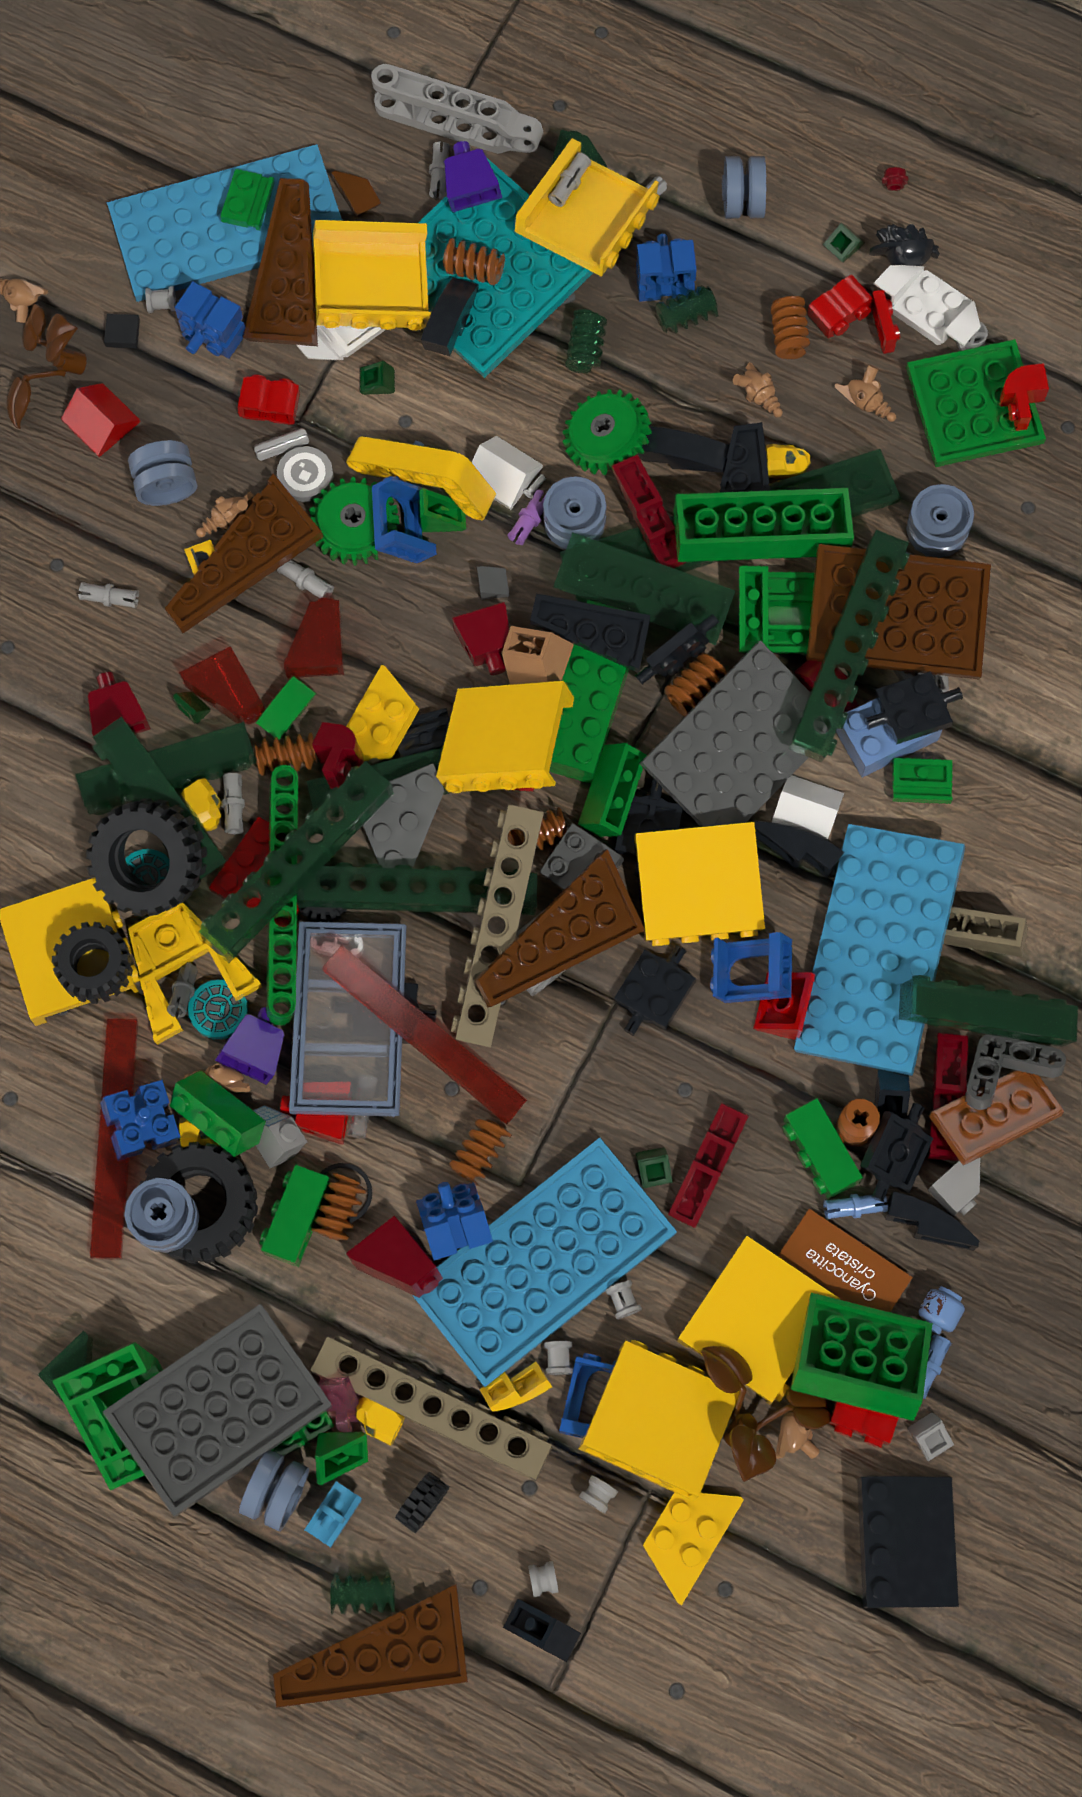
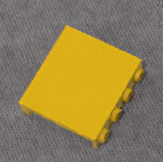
[515,138,660,277]
[313,220,431,331]
[436,681,574,793]
[634,822,765,946]
[0,877,140,1026]
[677,1236,840,1405]
[578,1340,739,1501]

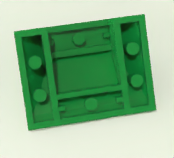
[739,566,815,653]
[53,1342,163,1491]

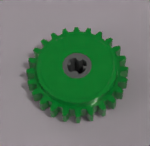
[563,389,652,475]
[310,477,399,566]

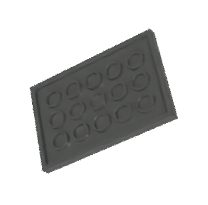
[639,641,837,827]
[103,1304,332,1518]

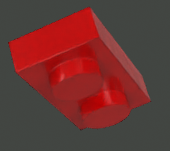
[871,290,900,354]

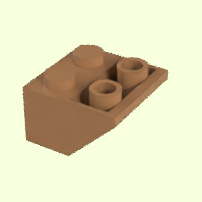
[502,626,574,685]

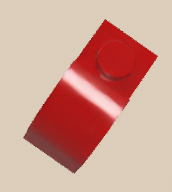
[999,363,1049,431]

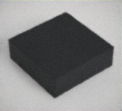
[104,314,140,348]

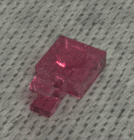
[318,1377,359,1432]

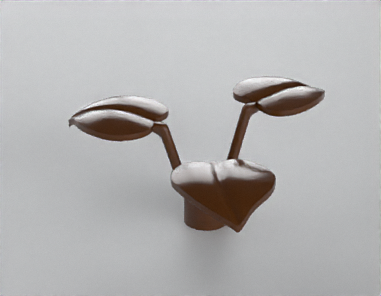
[7,304,87,429]
[701,1346,833,1482]

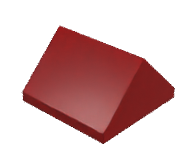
[61,383,141,457]
[753,972,816,1040]

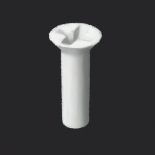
[523,474,546,499]

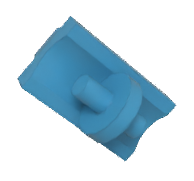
[304,1481,363,1548]

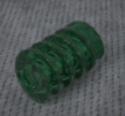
[656,285,719,334]
[565,309,608,373]
[330,1571,396,1615]

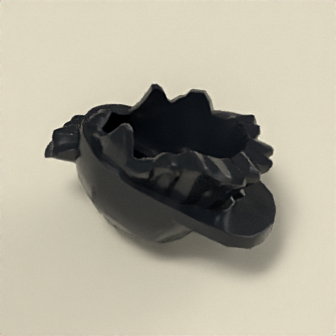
[869,224,940,266]

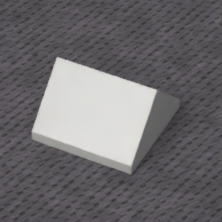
[472,436,543,510]
[772,775,844,841]

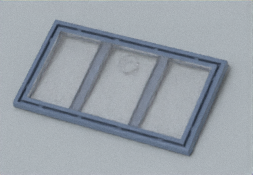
[289,922,407,1117]

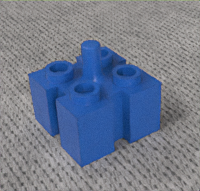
[636,234,697,302]
[174,281,245,359]
[100,1080,180,1161]
[416,1182,493,1260]

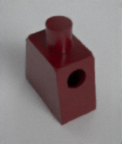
[452,602,509,676]
[88,672,151,746]

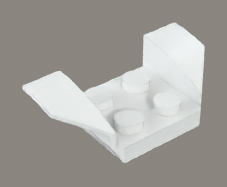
[874,265,980,346]
[297,325,385,360]

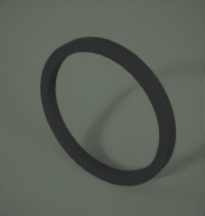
[320,1163,373,1222]

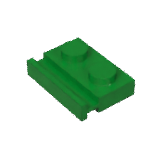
[220,169,275,231]
[892,758,952,804]

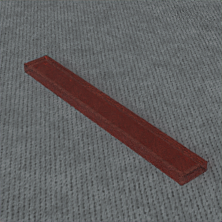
[321,945,527,1125]
[90,1019,138,1260]

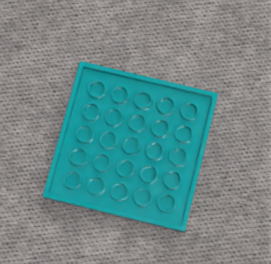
[418,157,593,378]

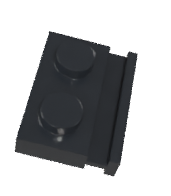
[398,708,450,763]

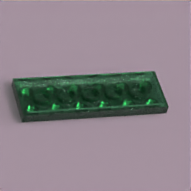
[553,532,735,645]

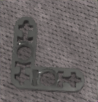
[966,1034,1066,1110]

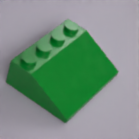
[791,1293,933,1421]

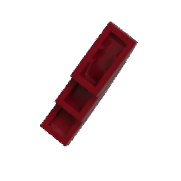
[612,455,687,573]
[928,1033,968,1161]
[668,1102,749,1228]

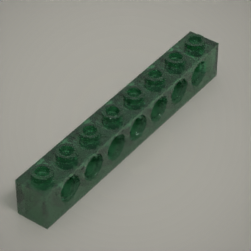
[789,529,910,762]
[198,761,394,963]
[298,862,537,915]

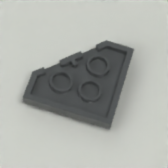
[351,763,444,879]

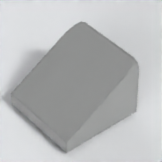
[908,1413,954,1461]

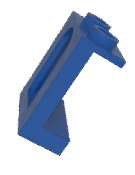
[372,476,437,564]
[710,932,792,1003]
[559,1353,616,1439]

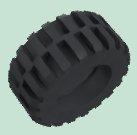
[86,798,207,916]
[139,1142,258,1264]

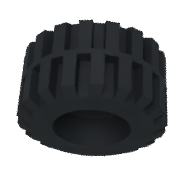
[52,922,133,1004]

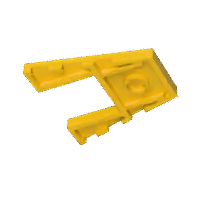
[128,902,262,1045]

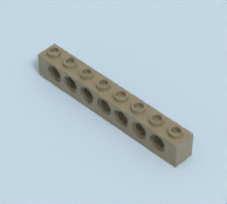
[450,804,544,1048]
[310,1335,552,1481]

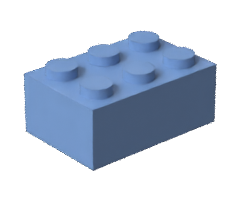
[835,698,942,777]

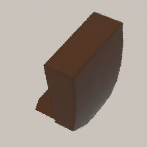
[331,171,381,217]

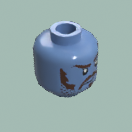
[919,1286,965,1335]

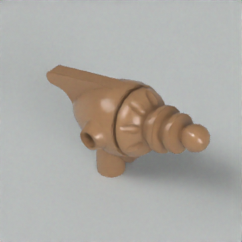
[0,279,48,323]
[733,362,783,418]
[835,365,896,422]
[196,491,254,537]
[184,1063,251,1093]
[776,1411,819,1459]

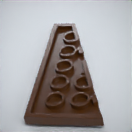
[243,178,318,347]
[165,473,323,634]
[475,849,645,1008]
[273,1584,468,1708]

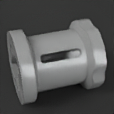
[145,286,177,313]
[605,1280,642,1319]
[544,1341,573,1375]

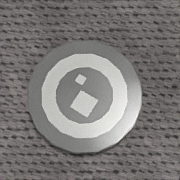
[276,446,333,502]

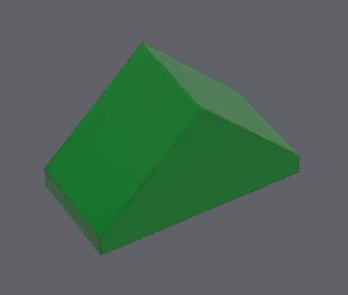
[419,488,466,533]
[315,1432,368,1485]

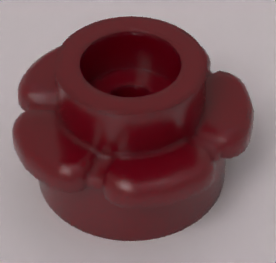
[881,167,909,191]

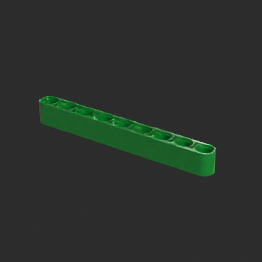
[266,765,298,1026]

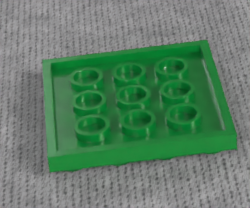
[906,339,1046,467]

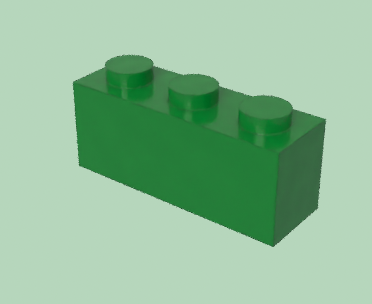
[578,743,647,837]
[169,1070,266,1157]
[782,1098,863,1200]
[259,1165,332,1268]

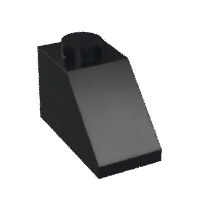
[873,1070,910,1136]
[503,1599,581,1662]

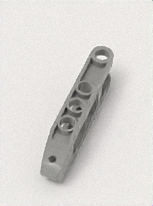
[371,64,543,154]

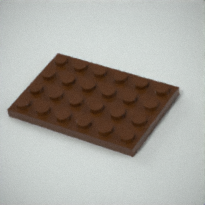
[807,544,991,680]

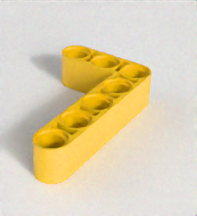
[346,436,496,521]

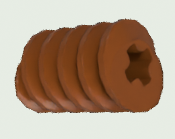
[443,238,505,285]
[771,296,810,359]
[665,653,727,717]
[255,732,317,776]
[507,807,567,850]
[835,1099,880,1147]
[449,1119,512,1187]
[311,1173,367,1241]

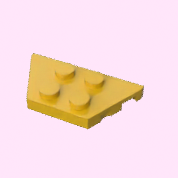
[346,665,419,761]
[643,1492,744,1606]

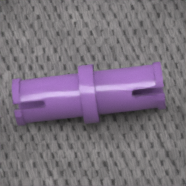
[508,490,546,545]

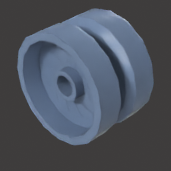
[722,156,766,219]
[128,440,198,506]
[543,476,606,551]
[906,484,974,558]
[124,1178,199,1253]
[239,1450,309,1532]

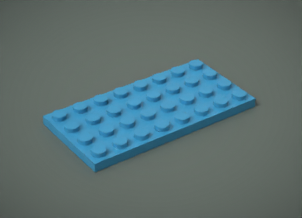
[107,144,342,302]
[794,824,966,1076]
[411,1138,677,1387]

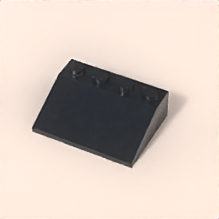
[857,1476,959,1608]

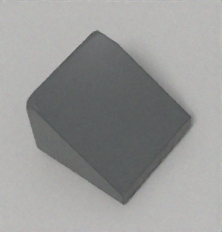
[477,566,509,600]

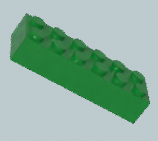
[673,488,854,562]
[549,600,629,784]

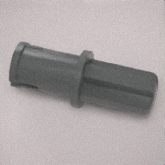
[167,962,198,1018]

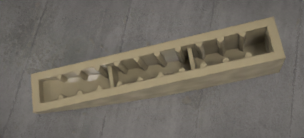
[943,907,1028,957]

